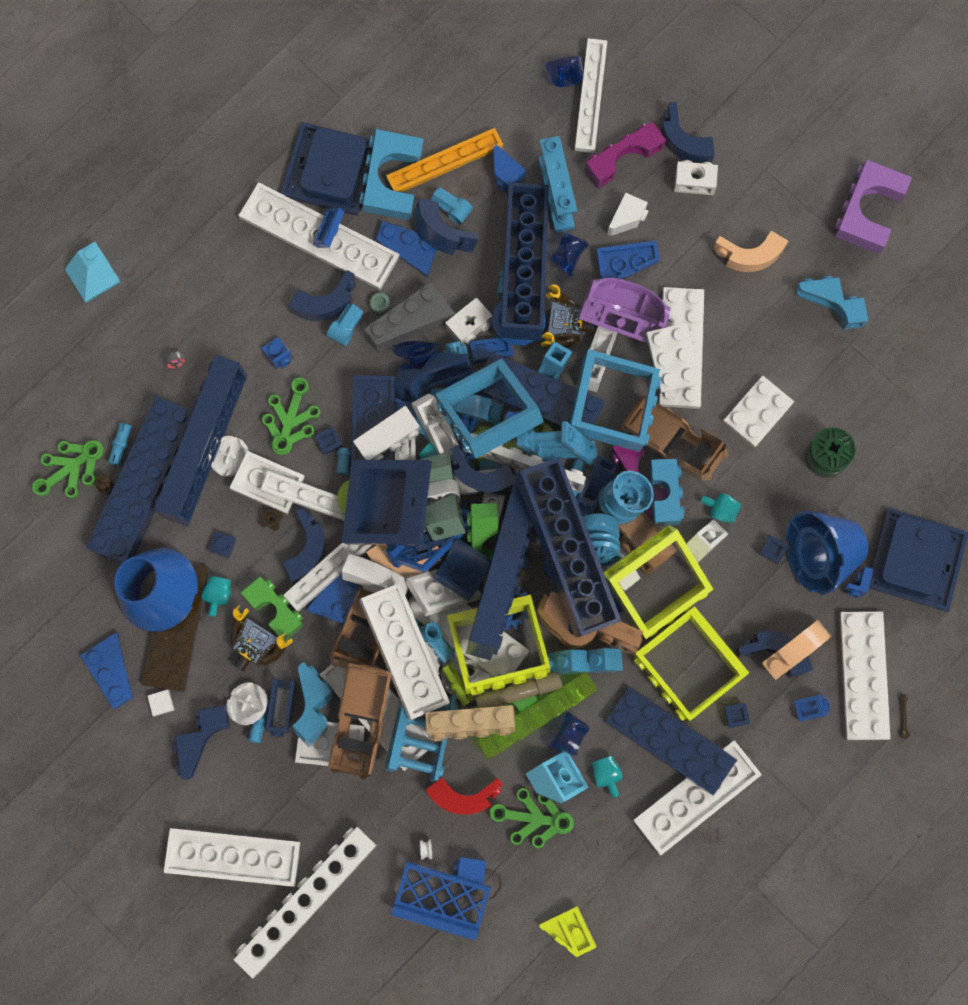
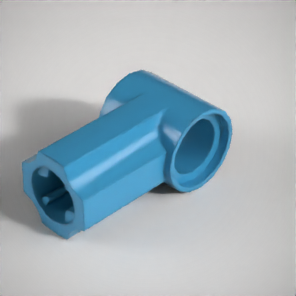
[430,187,473,225]
[327,303,364,346]
[418,622,455,665]

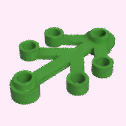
[262,378,321,455]
[32,440,104,499]
[490,788,574,848]

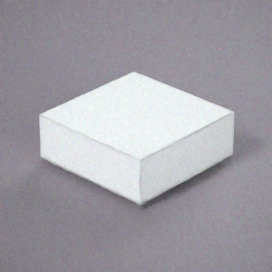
[148,690,175,717]

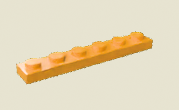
[386,128,503,192]

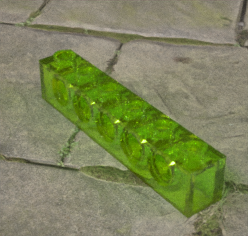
[477,672,598,760]

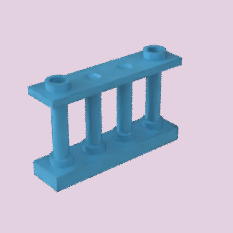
[538,136,577,233]
[517,421,597,466]
[384,695,458,782]

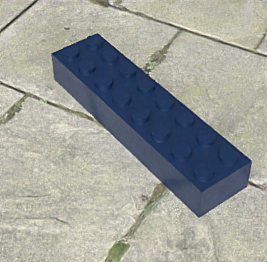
[500,182,549,341]
[154,355,248,527]
[86,396,193,564]
[514,457,621,637]
[465,483,533,661]

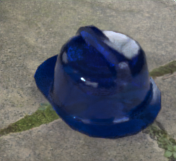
[393,341,439,369]

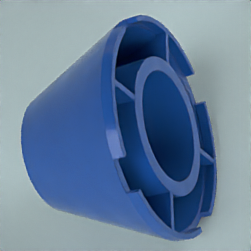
[785,511,868,595]
[114,548,198,632]

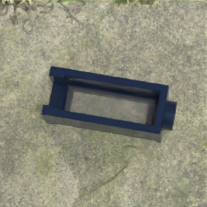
[266,678,297,737]

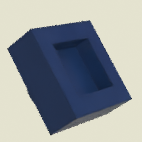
[315,427,343,456]
[209,531,237,559]
[759,535,789,565]
[724,703,750,729]

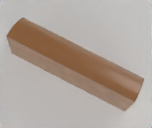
[594,506,677,576]

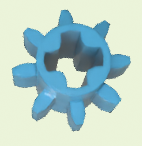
[442,340,468,355]

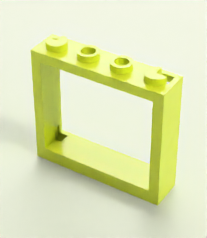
[603,525,713,639]
[447,595,551,695]
[634,606,749,723]

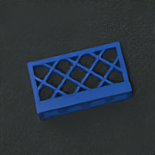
[385,508,472,573]
[391,861,491,941]

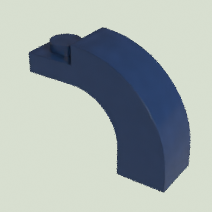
[661,102,715,164]
[414,198,478,255]
[289,270,357,321]
[450,445,518,494]
[576,456,618,517]
[283,507,326,585]
[736,631,813,678]

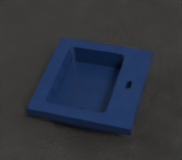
[281,122,372,216]
[342,460,432,546]
[868,508,968,612]

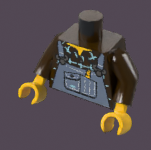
[541,285,594,348]
[230,605,293,672]

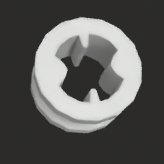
[420,839,432,860]

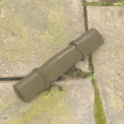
[475,671,563,708]

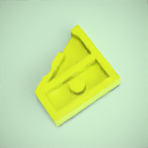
[539,906,597,957]

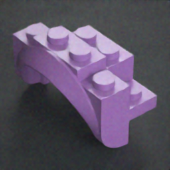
[578,278,671,343]

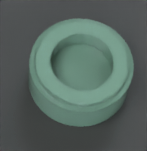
[370,293,390,314]

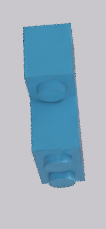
[795,276,869,330]
[540,648,623,675]
[292,662,333,747]

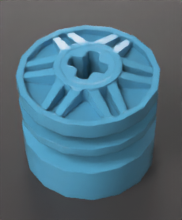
[598,471,654,525]
[583,514,620,567]

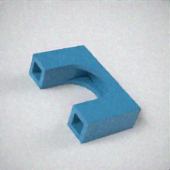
[359,129,424,221]

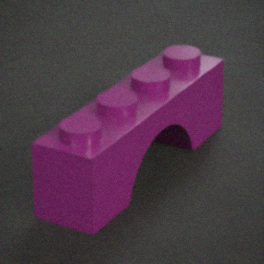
[585,122,666,189]
[610,435,668,521]

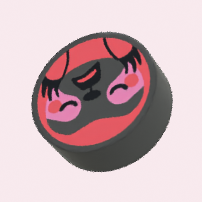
[164,352,186,369]

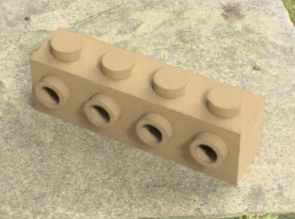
[425,705,516,741]

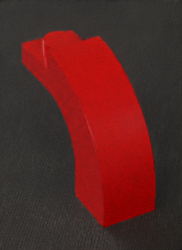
[425,777,503,815]

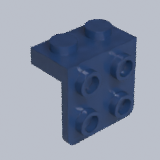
[433,539,491,601]

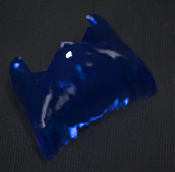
[545,56,584,87]
[550,233,589,277]
[548,711,589,755]

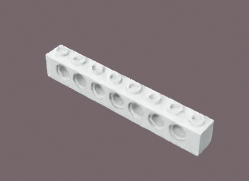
[234,827,377,979]

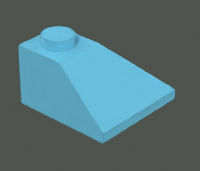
[65,242,120,303]
[526,750,589,804]

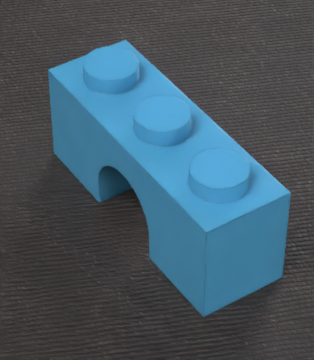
[649,459,684,526]

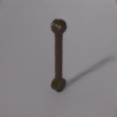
[900,694,910,739]

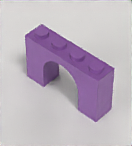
[834,160,912,254]

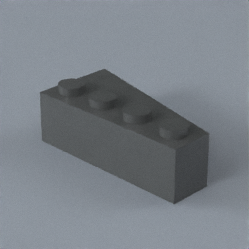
[365,282,455,352]

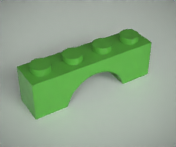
[467,503,498,582]

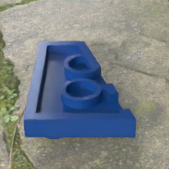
[376,221,437,277]
[596,241,660,279]
[306,574,361,625]
[80,632,133,709]

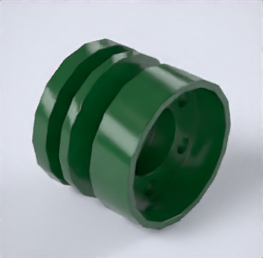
[805,427,856,478]

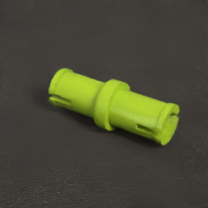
[441,663,475,707]

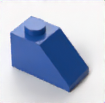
[493,145,526,192]

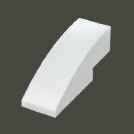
[588,326,617,393]
[411,394,459,456]
[342,554,408,596]

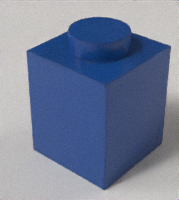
[454,857,486,883]

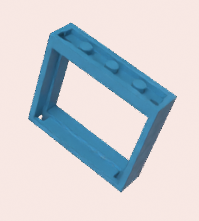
[569,349,661,452]
[436,359,543,459]

